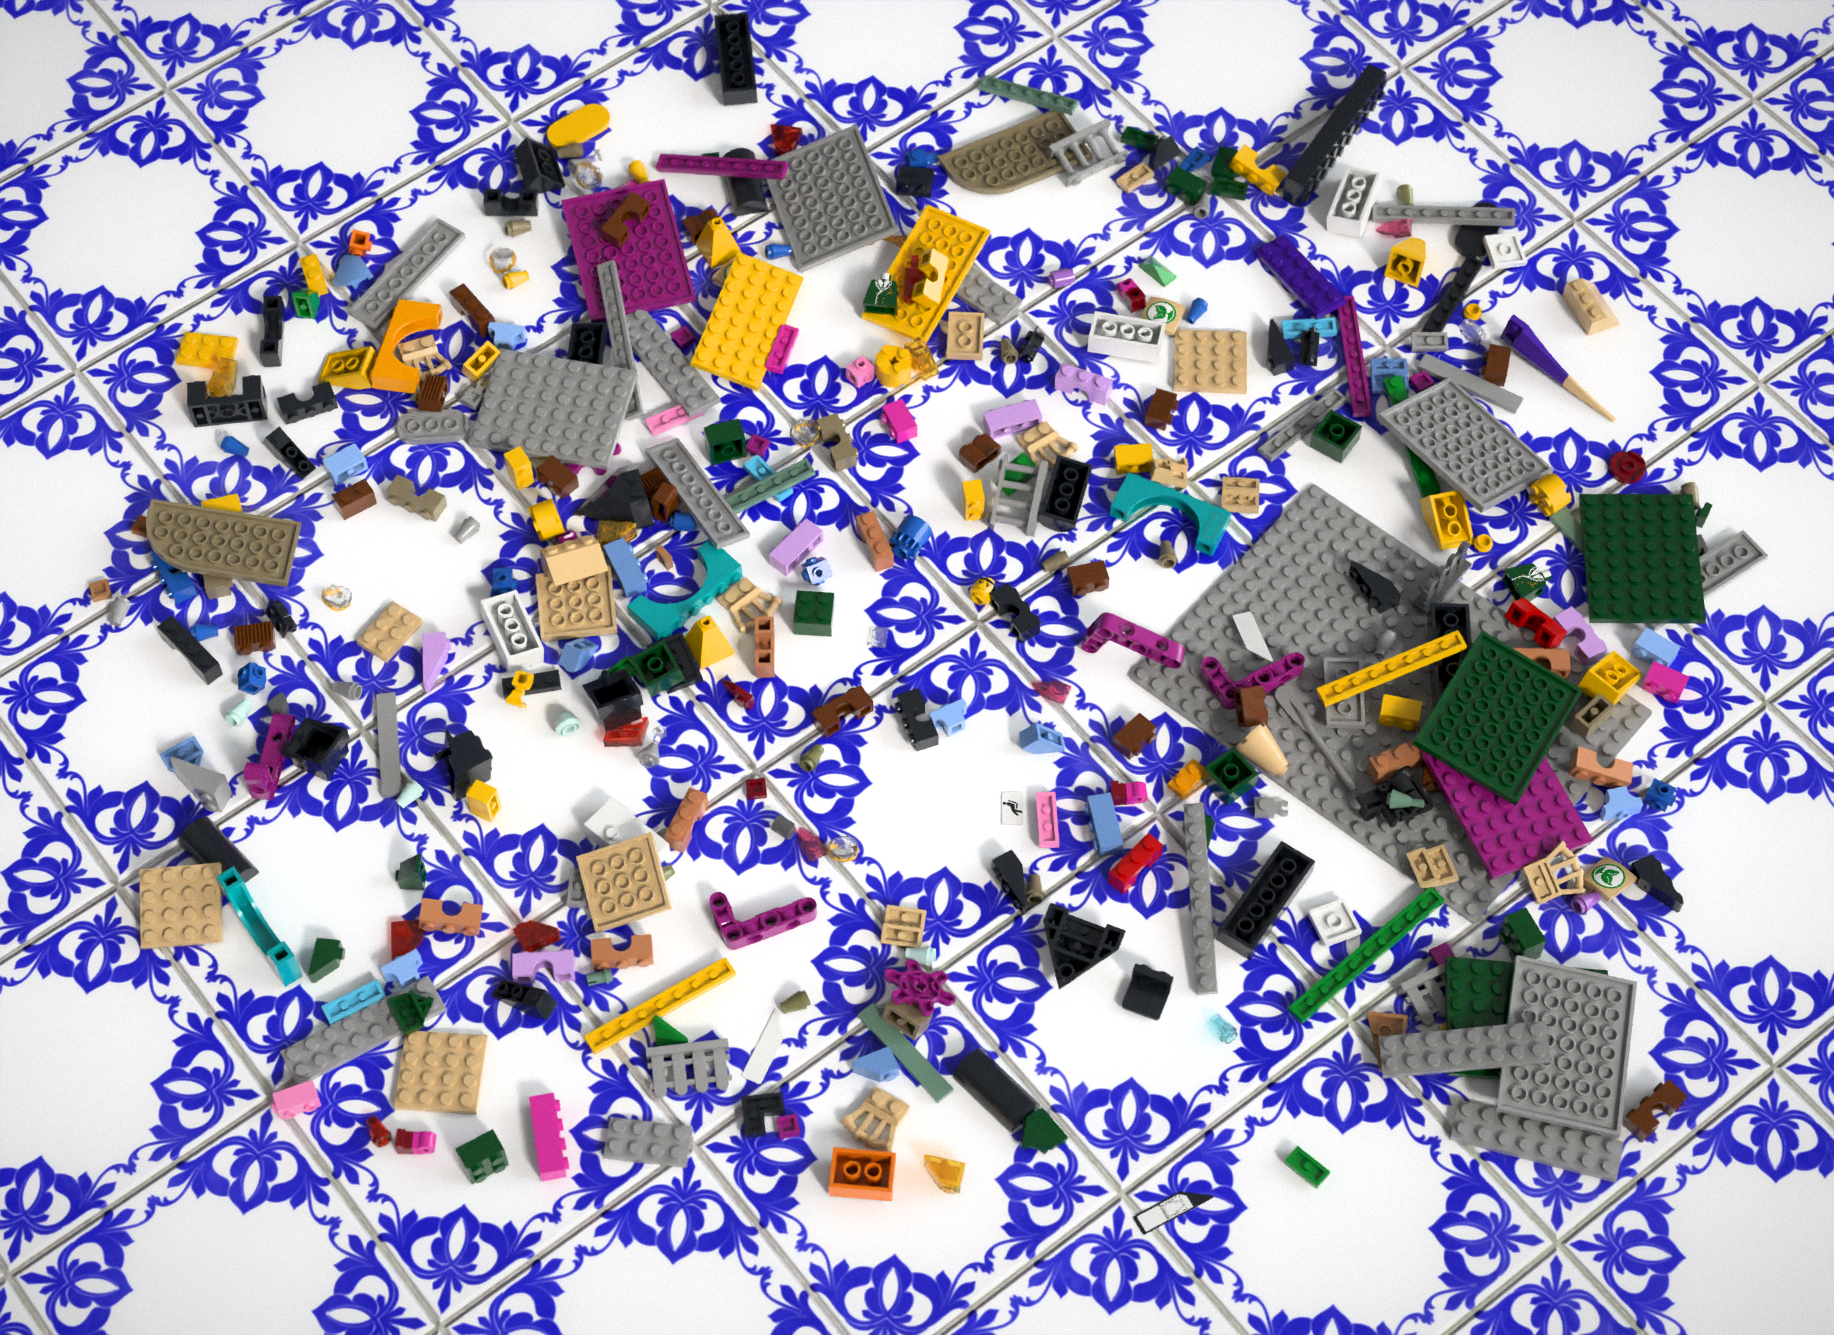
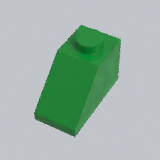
[292,289,320,319]
[996,452,1036,497]

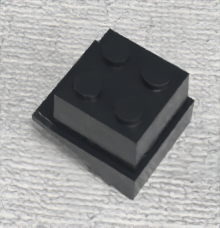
[582,669,644,732]
[281,718,350,782]
[433,729,493,801]

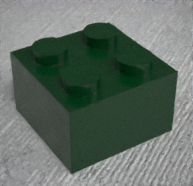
[1309,409,1362,463]
[703,418,747,466]
[793,590,835,637]
[630,640,685,697]
[1202,747,1259,806]
[1498,907,1547,962]
[455,1129,509,1185]

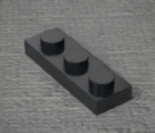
[501,670,562,699]

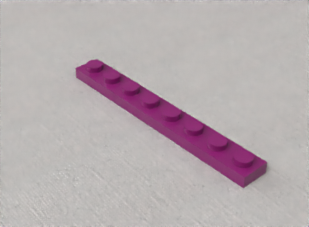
[656,154,789,180]
[1337,296,1372,417]

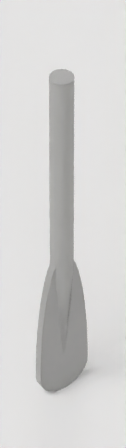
[1275,685,1358,793]

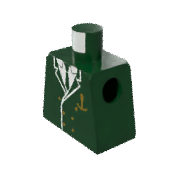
[863,273,898,316]
[1502,563,1552,602]

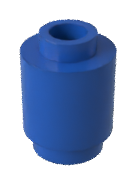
[670,512,697,532]

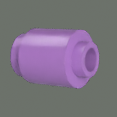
[1048,268,1075,289]

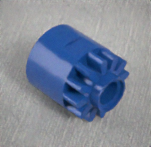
[889,515,932,560]

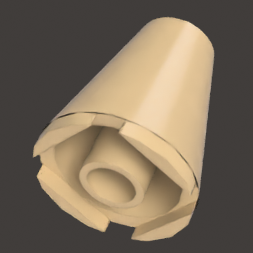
[1235,722,1289,777]

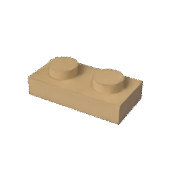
[1116,162,1154,194]

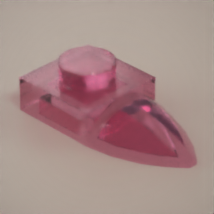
[1376,218,1412,239]
[1032,680,1072,705]
[797,827,827,863]

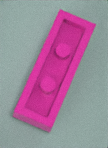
[765,324,799,374]

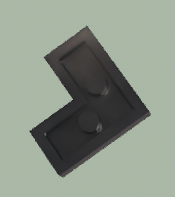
[741,1092,785,1138]

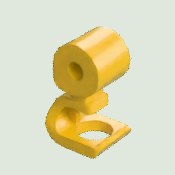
[506,670,534,708]

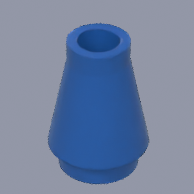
[765,243,792,261]
[1185,297,1208,325]
[220,436,250,457]
[190,624,219,642]

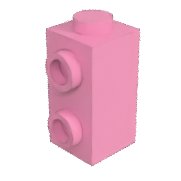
[271,1080,321,1120]

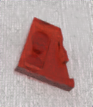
[770,124,803,156]
[603,717,649,747]
[391,920,426,961]

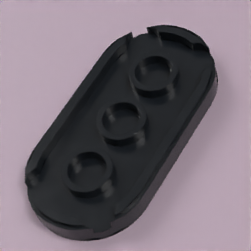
[1454,202,1501,258]

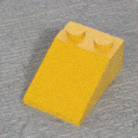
[318,346,379,390]
[1420,491,1474,551]
[1577,651,1644,705]

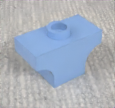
[488,322,527,351]
[929,698,967,737]
[1600,786,1643,822]
[380,949,423,988]

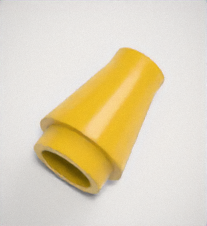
[628,160,650,184]
[501,270,529,290]

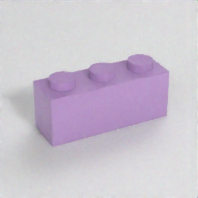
[983,399,1042,439]
[769,518,824,576]

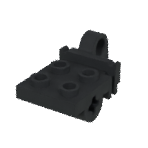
[1356,774,1434,828]

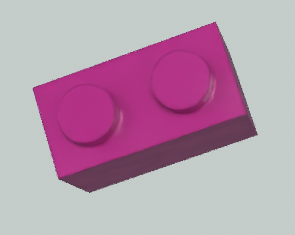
[880,399,918,444]
[1641,661,1689,704]

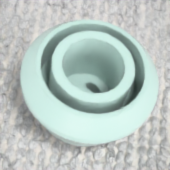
[555,711,580,736]

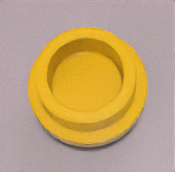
[1463,303,1482,321]
[1474,534,1493,552]

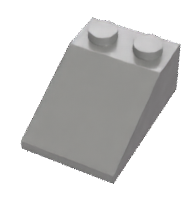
[170,757,232,813]

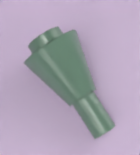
[1386,789,1424,809]

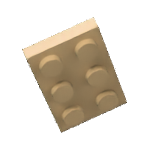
[946,312,985,361]
[356,601,423,663]

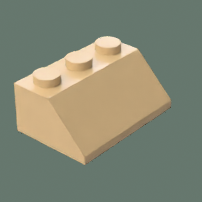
[1562,278,1620,336]
[540,535,608,586]

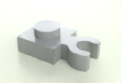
[460,379,488,411]
[1254,797,1288,819]

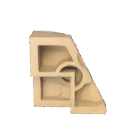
[1151,457,1189,488]

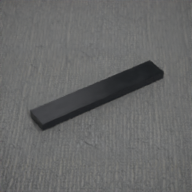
[1422,255,1484,332]

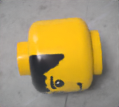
[969,577,997,605]

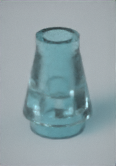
[1210,1014,1238,1044]

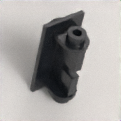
[1017,326,1045,364]
[1299,327,1320,367]
[266,599,297,638]

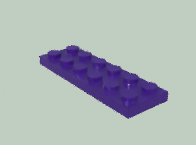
[1255,235,1346,320]

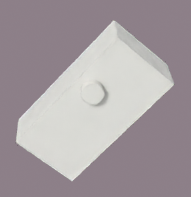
[1327,166,1381,238]
[1087,311,1166,363]
[481,590,544,673]
[584,798,670,863]

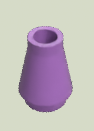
[1571,890,1601,914]

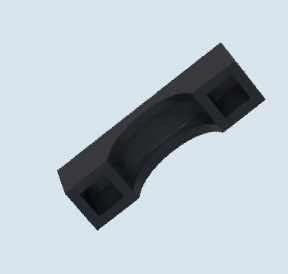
[260,296,285,367]
[157,616,223,685]

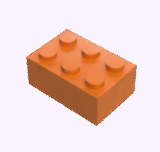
[829,1147,896,1202]

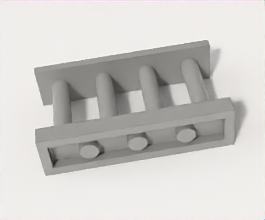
[1046,118,1128,187]
[987,454,1048,537]

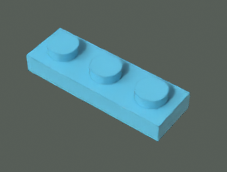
[1281,318,1337,339]
[743,454,793,503]
[321,979,386,1025]

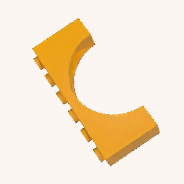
[369,299,443,394]

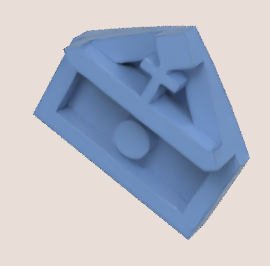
[332,255,374,289]
[159,736,204,773]

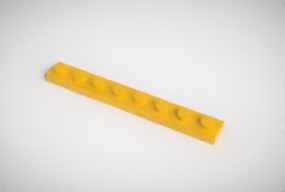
[1316,630,1467,707]
[584,957,736,1055]

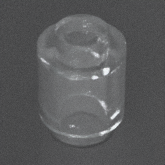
[1459,318,1486,345]

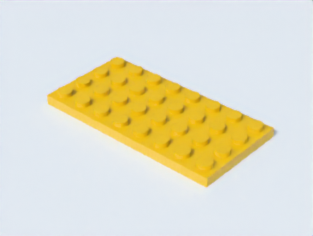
[862,204,990,345]
[690,252,804,392]

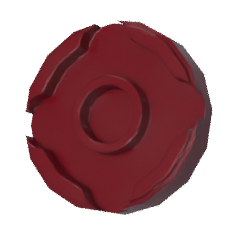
[1609,451,1646,484]

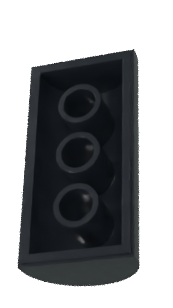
[723,148,768,217]
[567,322,608,365]
[1039,455,1093,532]
[179,817,260,883]
[953,1048,1040,1133]

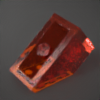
[513,920,561,953]

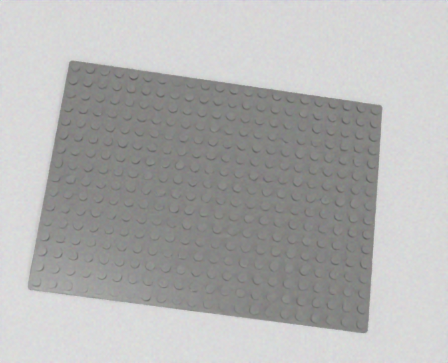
[1130,484,1652,924]

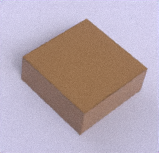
[655,545,674,571]
[89,579,112,603]

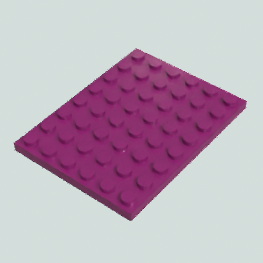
[561,179,696,323]
[1418,748,1594,880]

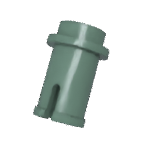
[586,968,613,986]

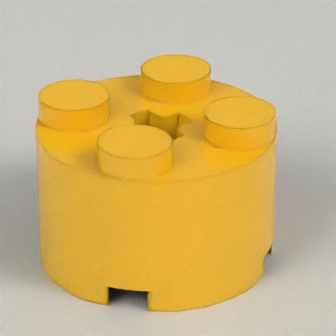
[875,345,911,388]
[1529,472,1571,517]
[527,498,565,542]

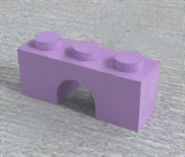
[1055,363,1113,406]
[1553,606,1607,667]
[512,949,576,984]

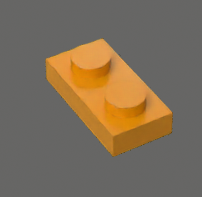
[1167,759,1204,798]

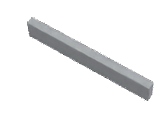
[1417,353,1524,414]
[1258,388,1348,463]
[376,692,402,798]

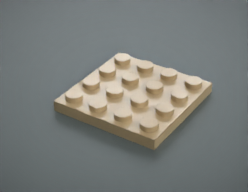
[1174,329,1247,394]
[535,566,618,642]
[576,832,673,933]
[139,863,223,950]
[394,1031,488,1115]

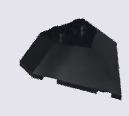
[574,464,655,530]
[1043,903,1126,990]

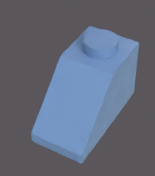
[558,637,599,672]
[1019,723,1065,754]
[851,1046,899,1083]

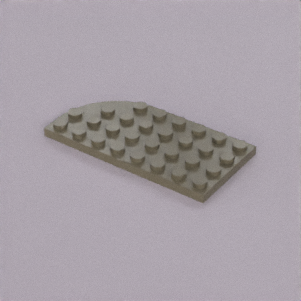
[938,110,1093,195]
[146,499,302,587]

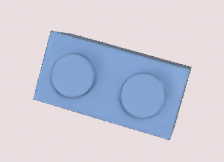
[322,443,368,486]
[1631,627,1680,667]

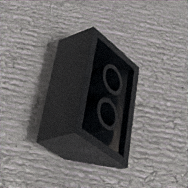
[514,137,565,194]

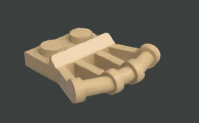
[398,335,452,382]
[1016,421,1079,470]
[717,577,783,634]
[1522,840,1586,905]
[840,1086,910,1152]

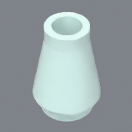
[225,699,252,727]
[395,780,424,809]
[905,946,936,966]

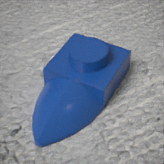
[1180,146,1210,173]
[907,149,940,168]

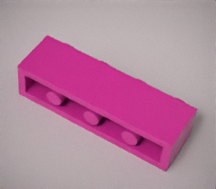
[529,1092,570,1181]

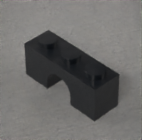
[483,189,539,216]
[277,381,338,425]
[989,583,1041,643]
[895,688,939,751]

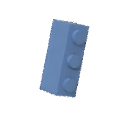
[603,538,649,599]
[1084,792,1124,857]

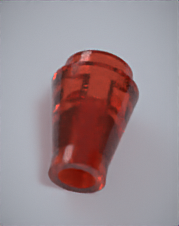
[366,1116,391,1147]

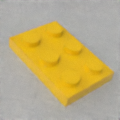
[176,332,239,371]

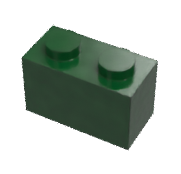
[1165,166,1207,206]

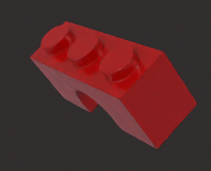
[1504,598,1568,649]
[1108,833,1163,894]

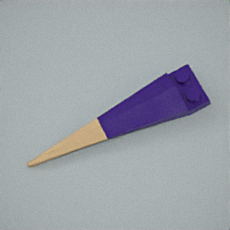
[1500,314,1616,422]

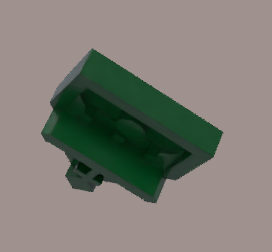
[1211,146,1240,180]
[387,990,434,1036]
[1021,1107,1069,1155]

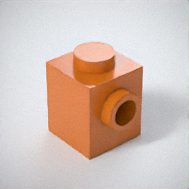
[348,229,373,257]

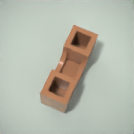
[856,511,894,572]
[755,616,775,678]
[1513,647,1571,679]
[1366,739,1425,785]
[1568,746,1633,789]
[664,787,709,853]
[419,898,483,936]
[591,934,654,971]

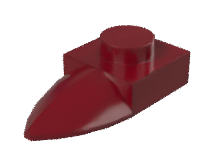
[723,680,754,711]

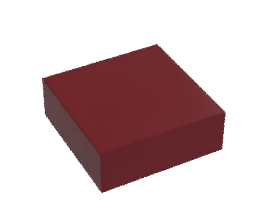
[746,778,767,800]

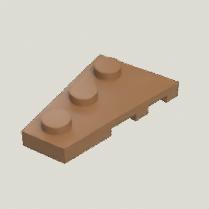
[1367,1011,1408,1072]

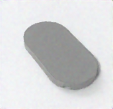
[396,409,470,445]

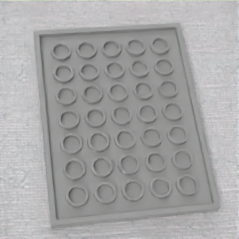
[766,124,899,273]
[469,349,638,470]
[1376,377,1554,513]
[1495,955,1637,1138]

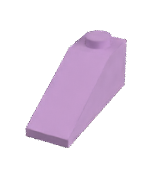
[422,632,451,692]

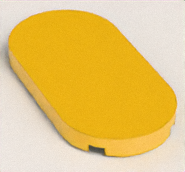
[547,104,610,149]

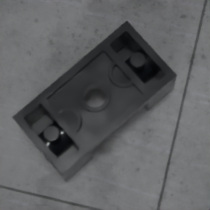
[187,375,268,428]

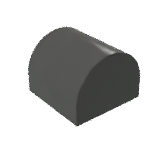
[266,692,290,716]
[771,814,797,840]

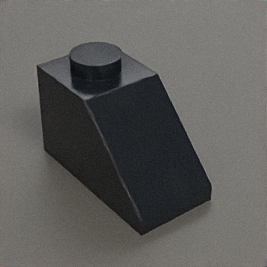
[1148,135,1182,171]

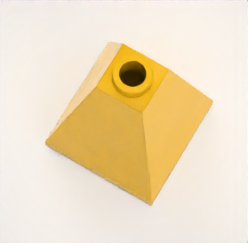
[696,216,742,269]
[1384,237,1426,287]
[685,615,735,670]

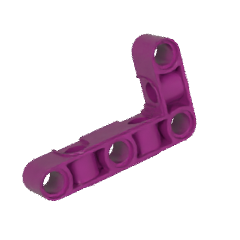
[1081,612,1186,669]
[1200,652,1305,710]
[243,713,295,801]
[709,892,817,950]

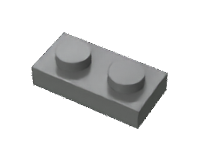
[1410,332,1448,352]
[567,868,588,908]

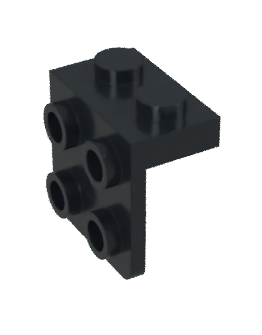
[896,166,934,198]
[1121,963,1174,1021]

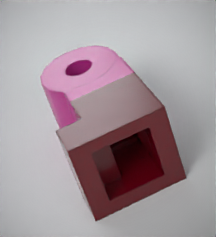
[1116,278,1146,313]
[1110,781,1148,806]
[395,1129,437,1155]

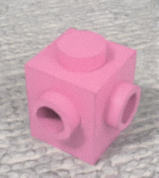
[846,355,874,389]

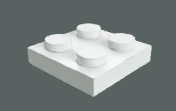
[1482,232,1527,270]
[1307,897,1362,948]

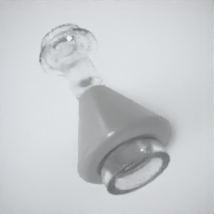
[566,149,604,178]
[638,726,667,768]

